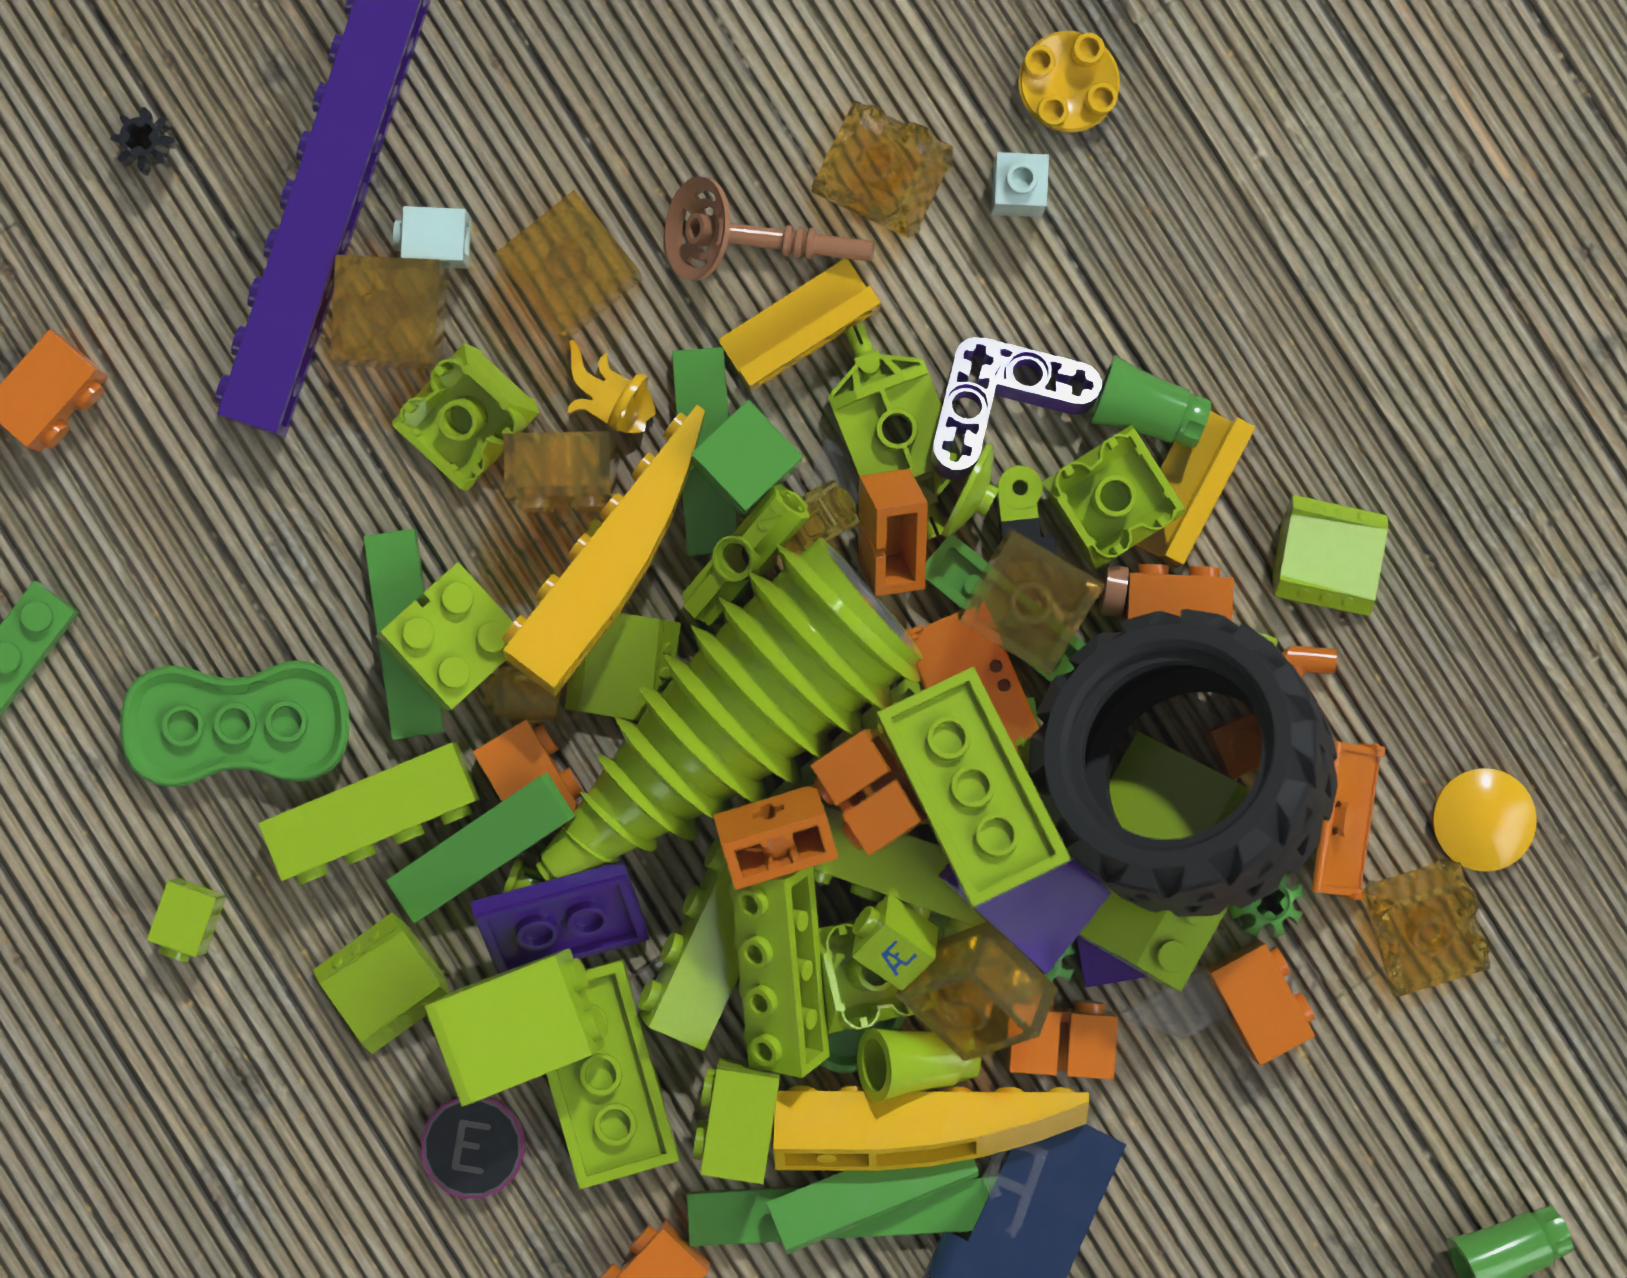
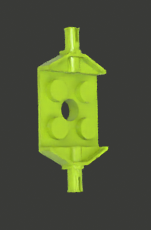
[827,323,962,541]

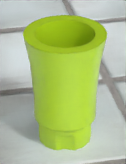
[857,1028,981,1102]

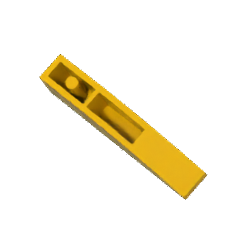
[502,405,705,696]
[773,1086,1089,1171]

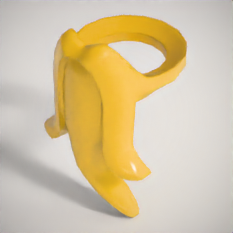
[567,340,656,434]

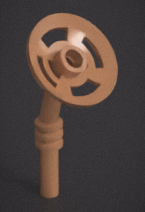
[664,176,874,281]

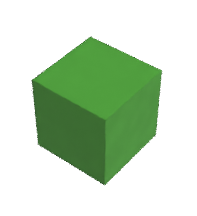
[691,399,803,519]

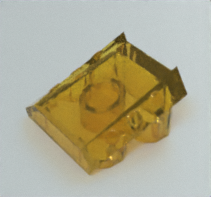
[811,101,953,238]
[1362,859,1491,997]

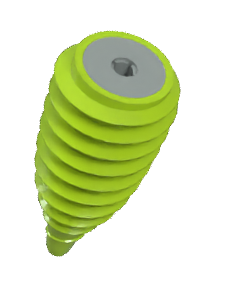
[536,537,923,881]

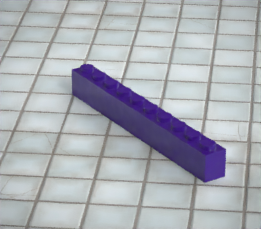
[215,0,431,438]

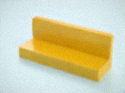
[720,259,881,392]
[1135,411,1256,567]

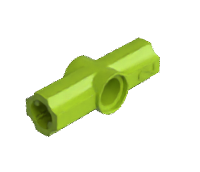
[681,485,811,626]

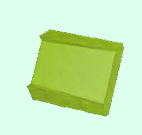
[392,343,539,492]
[1042,425,1187,570]
[1272,495,1388,616]
[565,613,681,721]
[313,912,451,1054]
[818,919,935,1034]

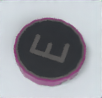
[421,1096,525,1199]

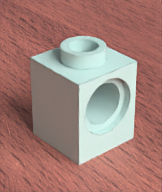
[991,152,1049,217]
[393,206,471,269]

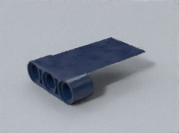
[924,1124,1126,1278]

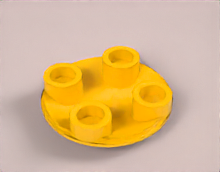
[1018,31,1120,133]
[1433,768,1537,872]

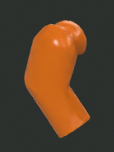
[1282,646,1337,678]

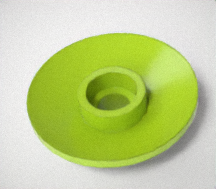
[941,442,999,538]

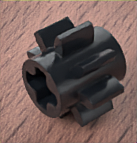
[110,107,180,176]

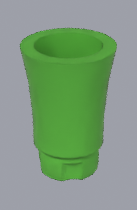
[1090,355,1212,448]
[1447,1205,1574,1278]

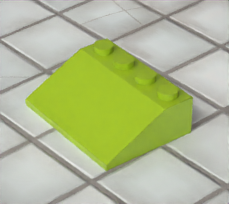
[1078,731,1250,992]

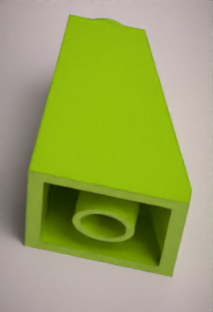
[425,948,606,1106]

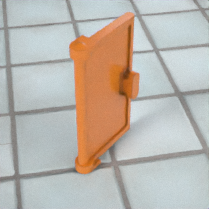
[905,601,1040,751]
[1311,741,1386,901]

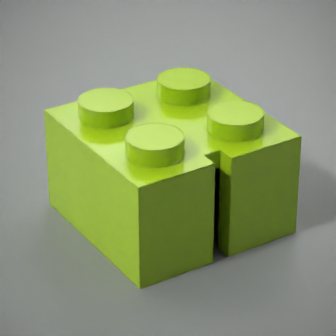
[375,562,513,712]
[692,1057,780,1184]

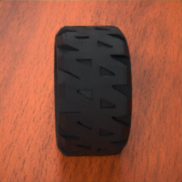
[1029,609,1338,917]

